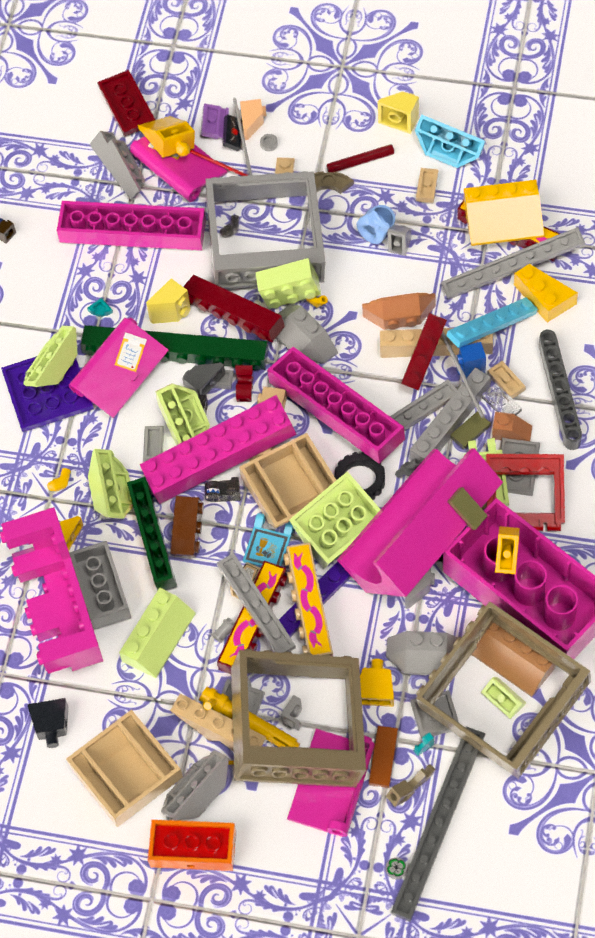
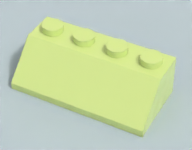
[119,588,196,679]

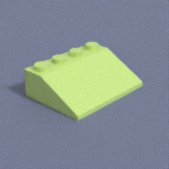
[289,471,381,569]

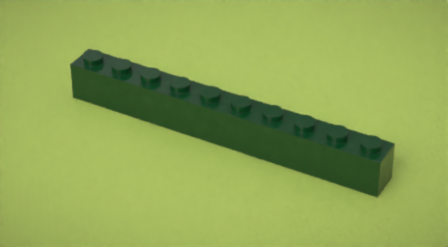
[81,325,268,370]

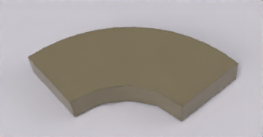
[314,171,354,194]

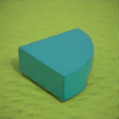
[87,298,113,317]
[414,733,434,756]

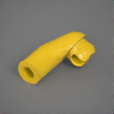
[306,295,328,308]
[47,468,71,492]

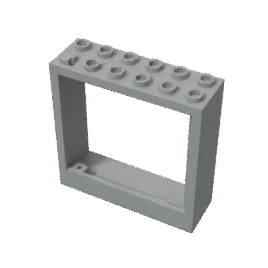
[206,171,326,289]

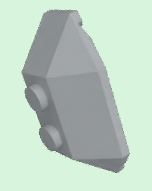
[277,304,338,364]
[386,631,458,675]
[161,750,229,820]

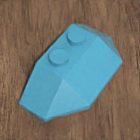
[415,114,486,168]

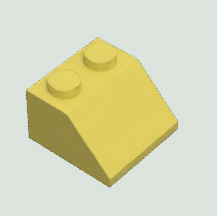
[378,91,419,134]
[146,278,191,324]

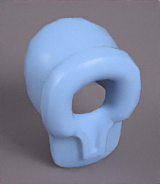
[356,205,395,245]

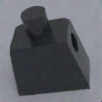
[27,698,69,748]

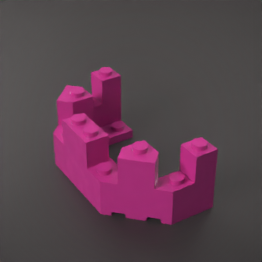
[0,507,103,674]

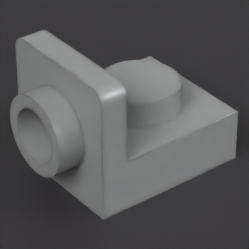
[281,695,302,731]

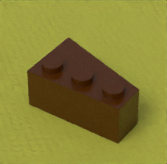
[170,496,204,558]

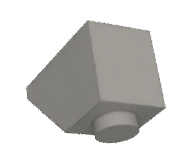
[388,225,411,256]
[405,568,435,609]

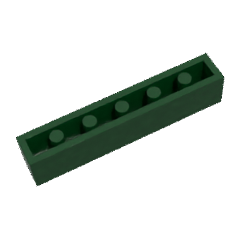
[127,477,178,590]

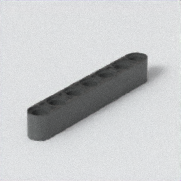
[539,329,582,450]

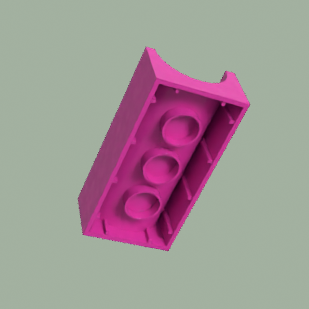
[337,448,503,597]

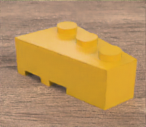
[514,264,578,323]

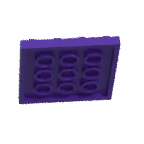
[1,356,94,432]

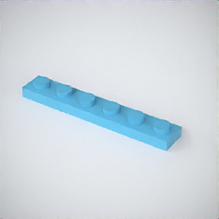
[446,297,538,348]

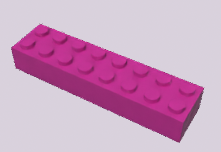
[56,200,206,251]
[267,347,405,464]
[140,395,297,504]

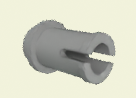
[212,617,235,643]

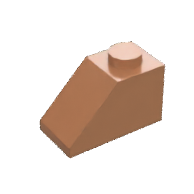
[492,412,532,441]

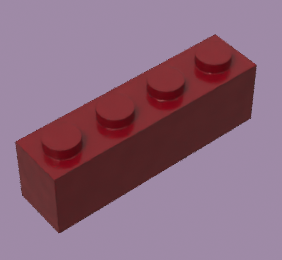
[401,313,447,391]

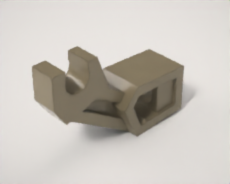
[386,764,435,807]

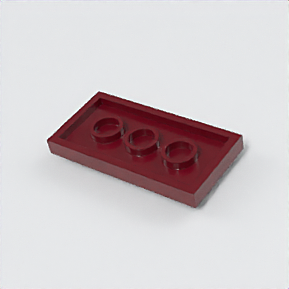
[97,69,156,137]

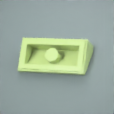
[481,677,526,719]

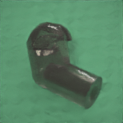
[220,215,240,238]

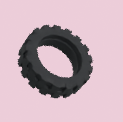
[334,452,385,500]

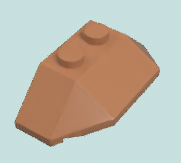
[362,292,436,330]

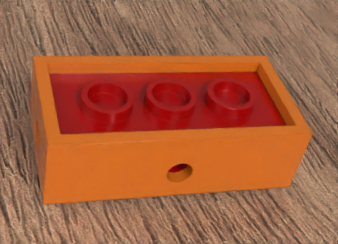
[148,819,236,871]

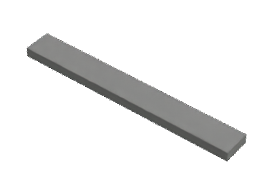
[441,227,585,300]

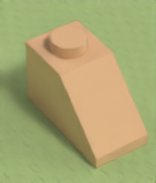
[240,99,266,140]

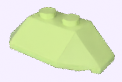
[23,326,78,387]
[155,383,210,445]
[88,449,133,519]

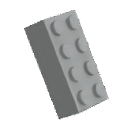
[69,540,132,630]

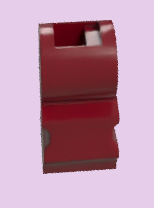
[235,365,254,402]

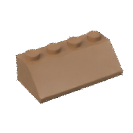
[472,622,556,697]

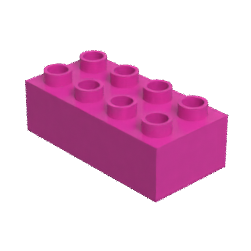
[443,498,595,659]

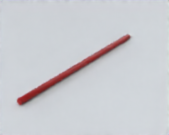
[190,149,248,176]

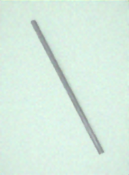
[233,97,252,175]
[441,331,485,418]

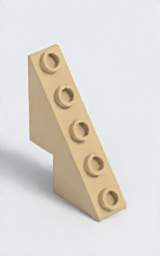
[170,694,266,752]

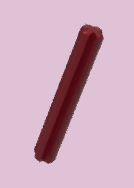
[326,144,394,173]

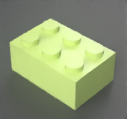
[255,258,321,309]

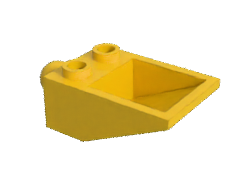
[138,116,195,158]

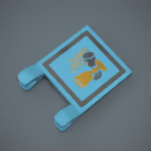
[243,513,294,567]

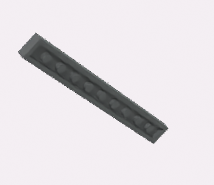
[391,726,485,922]

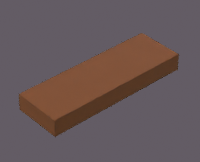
[369,726,398,788]

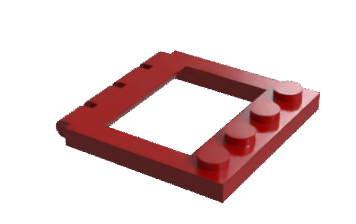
[486,454,565,531]

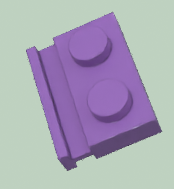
[201,103,229,139]

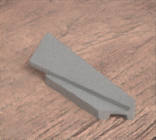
[90,130,146,199]

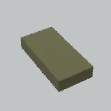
[451,411,491,449]
[447,487,488,530]

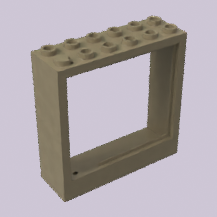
[416,601,591,779]
[231,649,366,787]

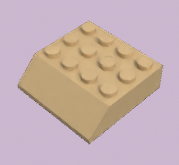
[239,433,336,528]
[66,709,183,827]

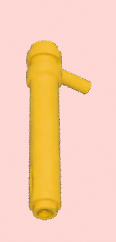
[199,687,300,747]

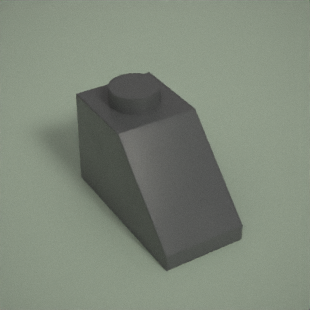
[182,363,225,400]

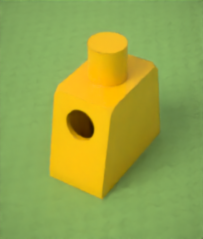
[360,659,394,707]

